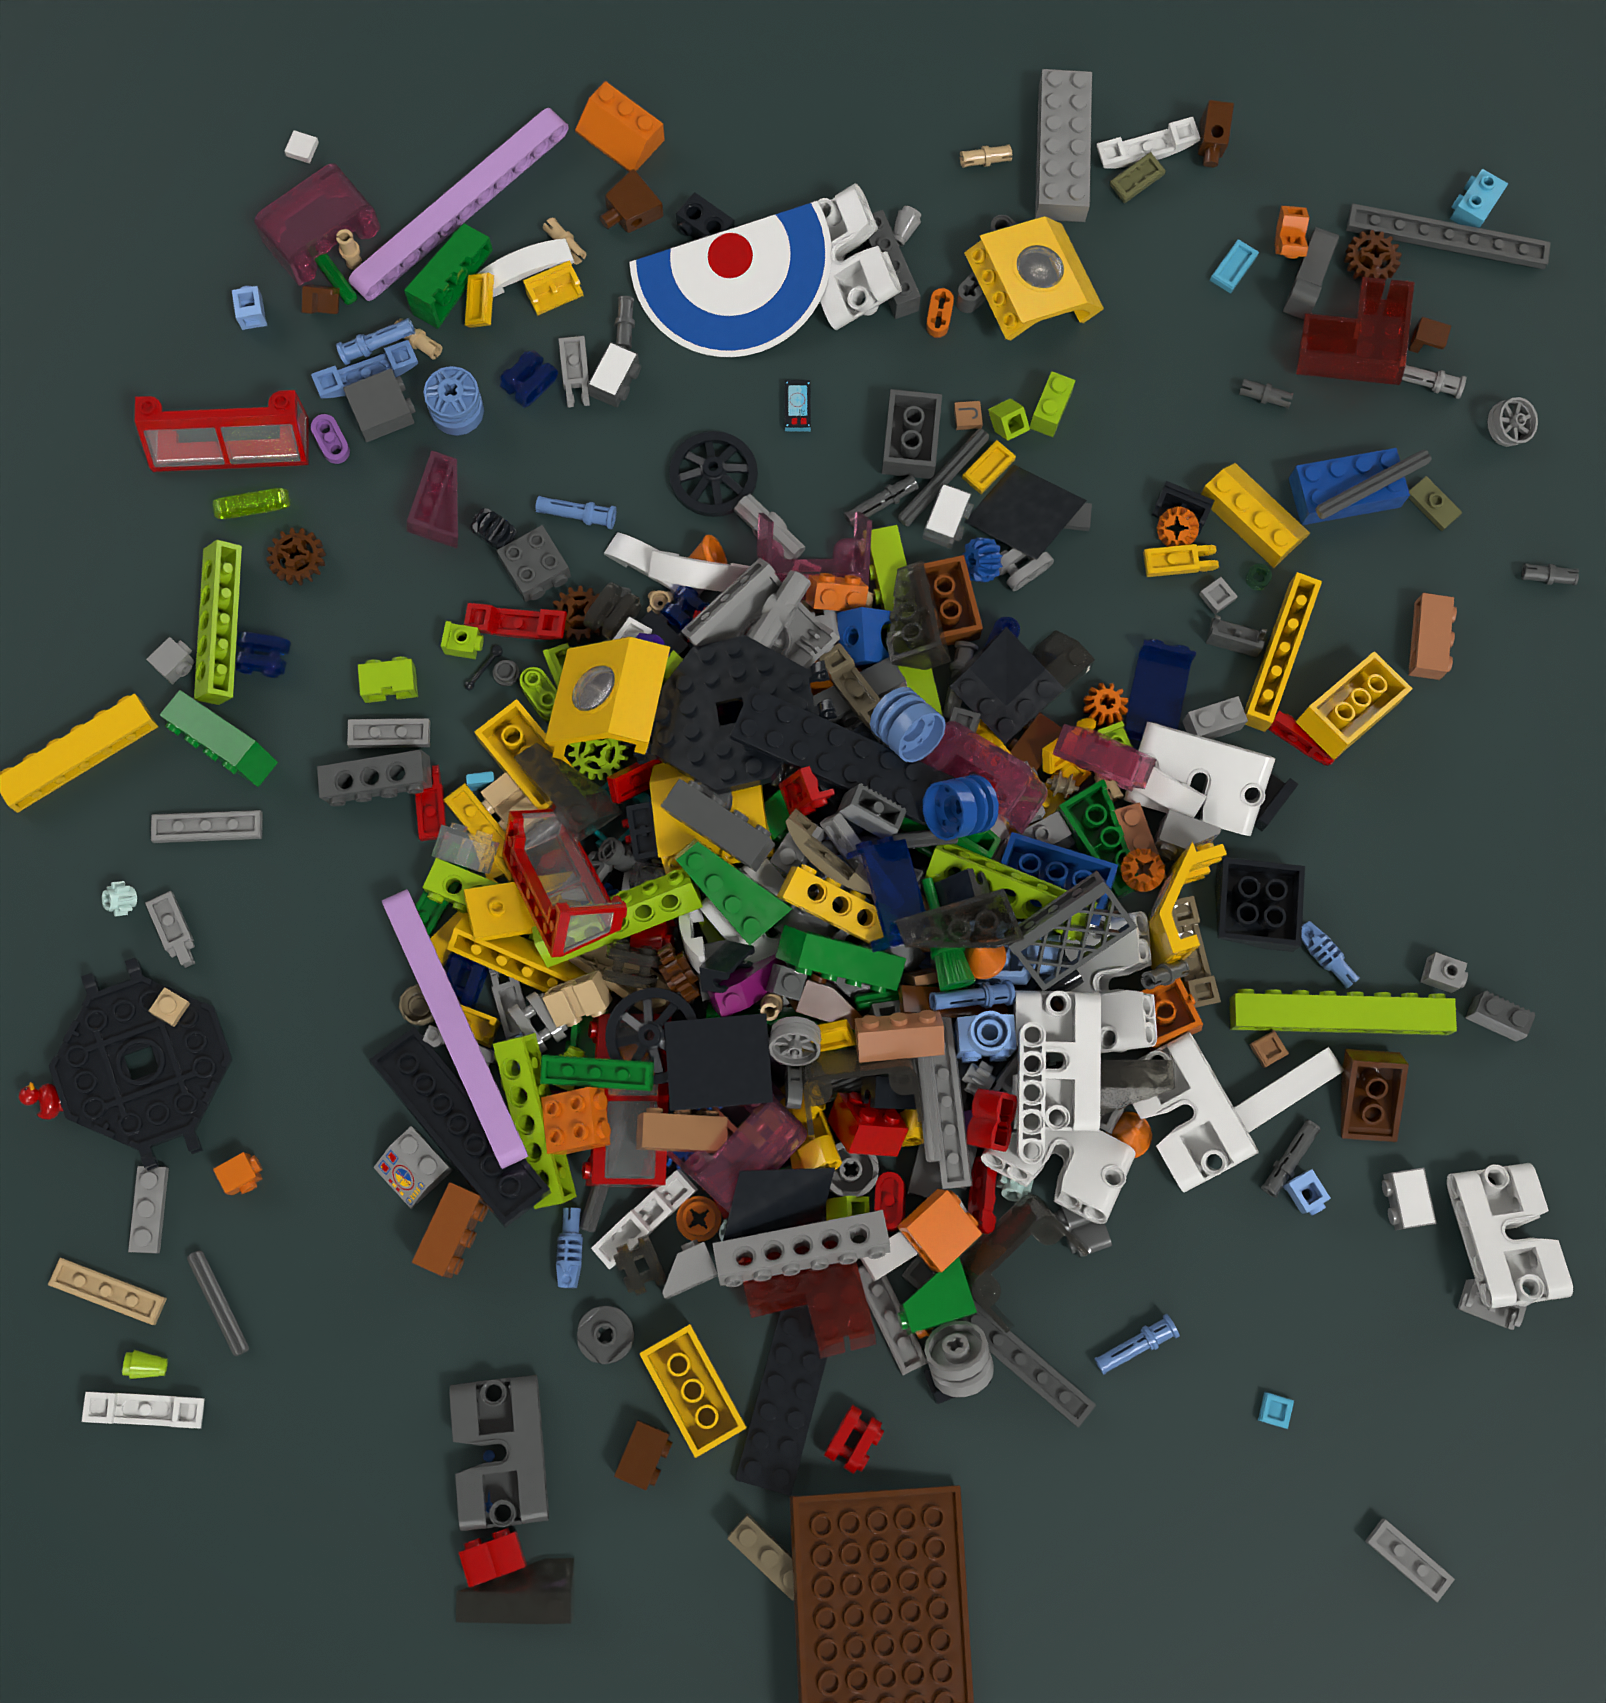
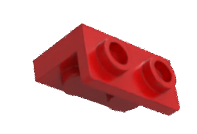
[778,766,835,816]

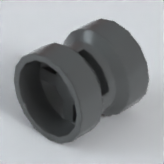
[598,837,635,872]

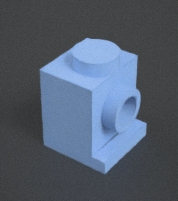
[232,286,268,330]
[1283,1169,1331,1216]

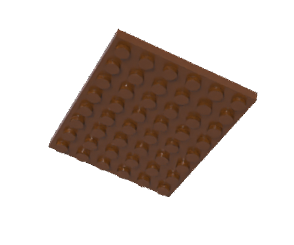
[790,1485,974,1703]

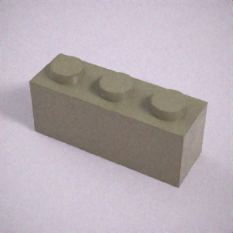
[727,1513,794,1601]

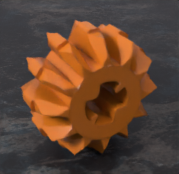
[1083,683,1128,728]

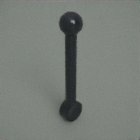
[464,645,503,690]

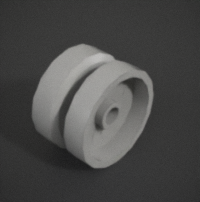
[924,1321,994,1397]

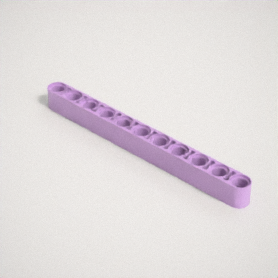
[349,108,568,301]
[382,889,529,1169]

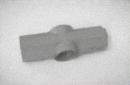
[734,494,805,564]
[749,570,811,648]

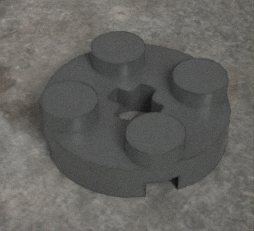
[577,1306,635,1364]

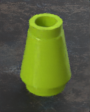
[122,1350,168,1379]

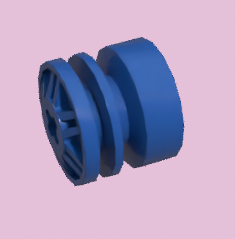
[923,774,999,841]

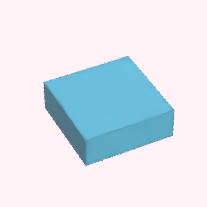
[466,771,497,791]
[1258,1392,1294,1429]

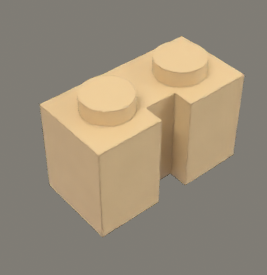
[480,773,542,833]
[543,969,612,1027]

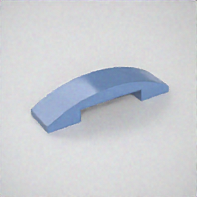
[311,340,418,398]

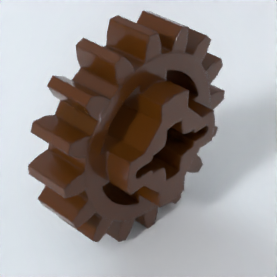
[1344,230,1402,285]
[267,528,326,585]
[553,586,609,644]
[658,943,700,1002]

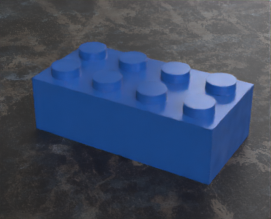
[1289,448,1410,525]
[1001,832,1118,926]

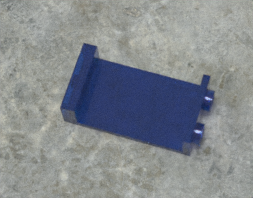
[1124,639,1196,741]
[846,836,933,953]

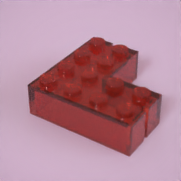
[1296,277,1415,385]
[738,1241,876,1358]

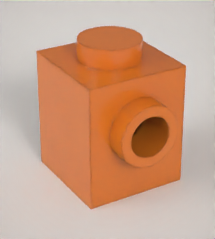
[213,1152,263,1196]

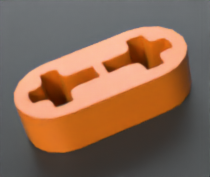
[926,288,954,338]

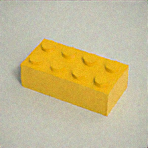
[1296,651,1413,760]
[474,699,587,819]
[639,1324,747,1458]

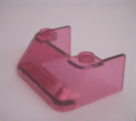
[757,512,872,600]
[667,1096,807,1212]

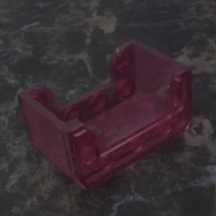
[254,163,381,286]
[918,721,1047,834]

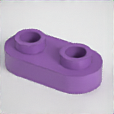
[311,414,350,464]

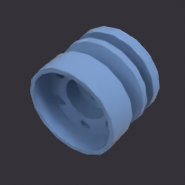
[423,366,484,436]
[870,687,946,762]

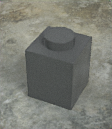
[765,964,807,1001]

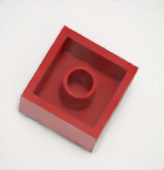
[827,1092,909,1157]

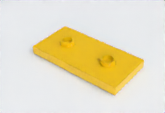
[464,873,581,942]

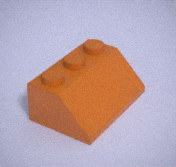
[575,81,665,172]

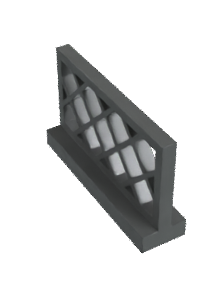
[1003,871,1137,991]

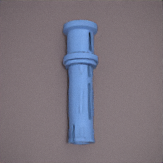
[336,318,416,365]
[535,496,617,529]
[929,980,1016,1011]
[1094,1313,1180,1375]

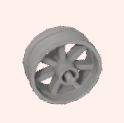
[1487,397,1538,447]
[769,1016,821,1066]

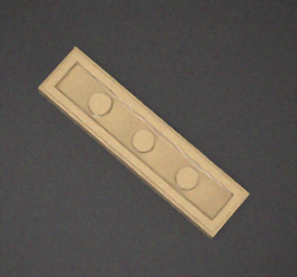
[48,1258,167,1325]

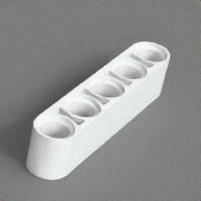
[1017,1022,1046,1164]
[1234,1047,1344,1133]

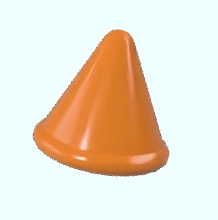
[688,534,727,564]
[963,933,1006,979]
[1106,1112,1152,1158]

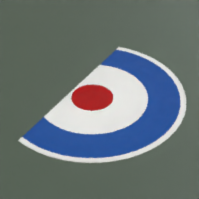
[630,201,832,357]

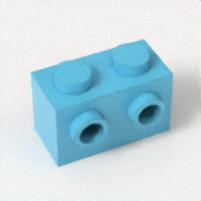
[1450,169,1508,228]

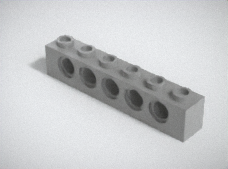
[712,1210,890,1287]

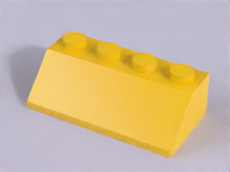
[1201,463,1310,568]

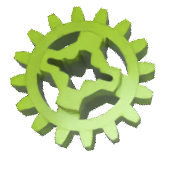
[568,738,629,780]

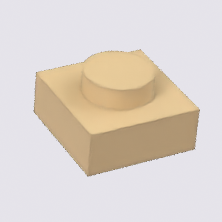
[149,988,190,1027]

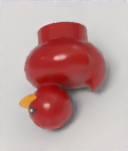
[18,1082,63,1120]

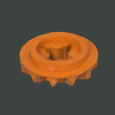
[1156,507,1199,547]
[1121,848,1165,892]
[676,1196,721,1242]

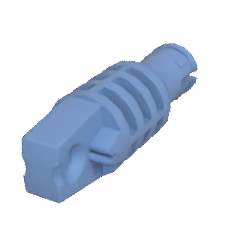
[1302,921,1360,989]
[556,1208,583,1288]

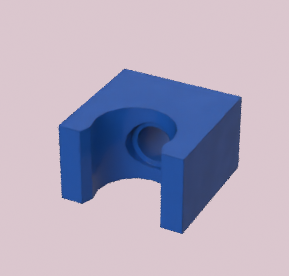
[837,607,901,669]

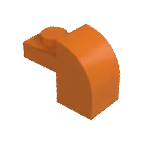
[1275,206,1309,259]

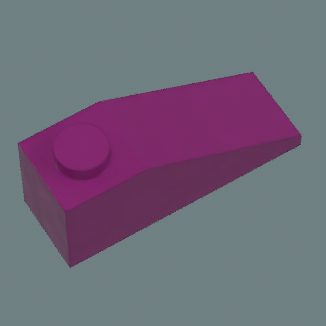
[707,954,787,1017]

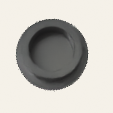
[493,660,520,686]

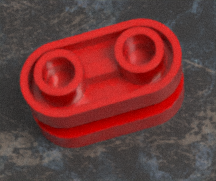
[874,1172,906,1232]
[823,1404,884,1474]

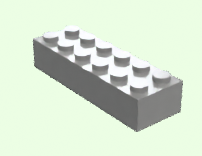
[1035,69,1092,222]

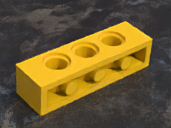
[777,864,897,948]

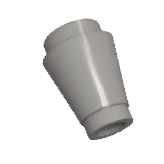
[893,206,921,247]

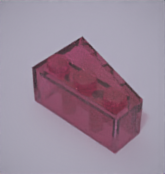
[407,451,458,548]
[1052,724,1157,791]

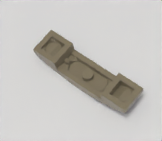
[818,643,883,730]
[785,809,883,894]
[1172,896,1221,1008]

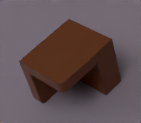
[302,285,340,314]
[1408,317,1451,353]

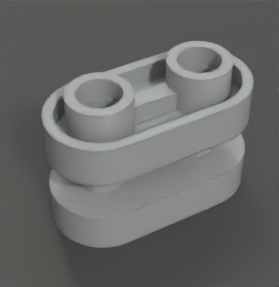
[999,548,1054,591]
[507,991,568,1054]

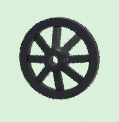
[669,431,758,517]
[605,988,699,1085]

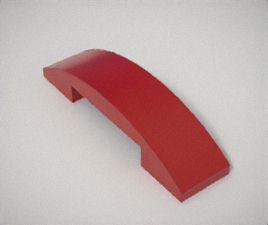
[464,603,567,639]

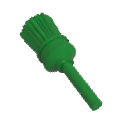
[922,878,976,992]

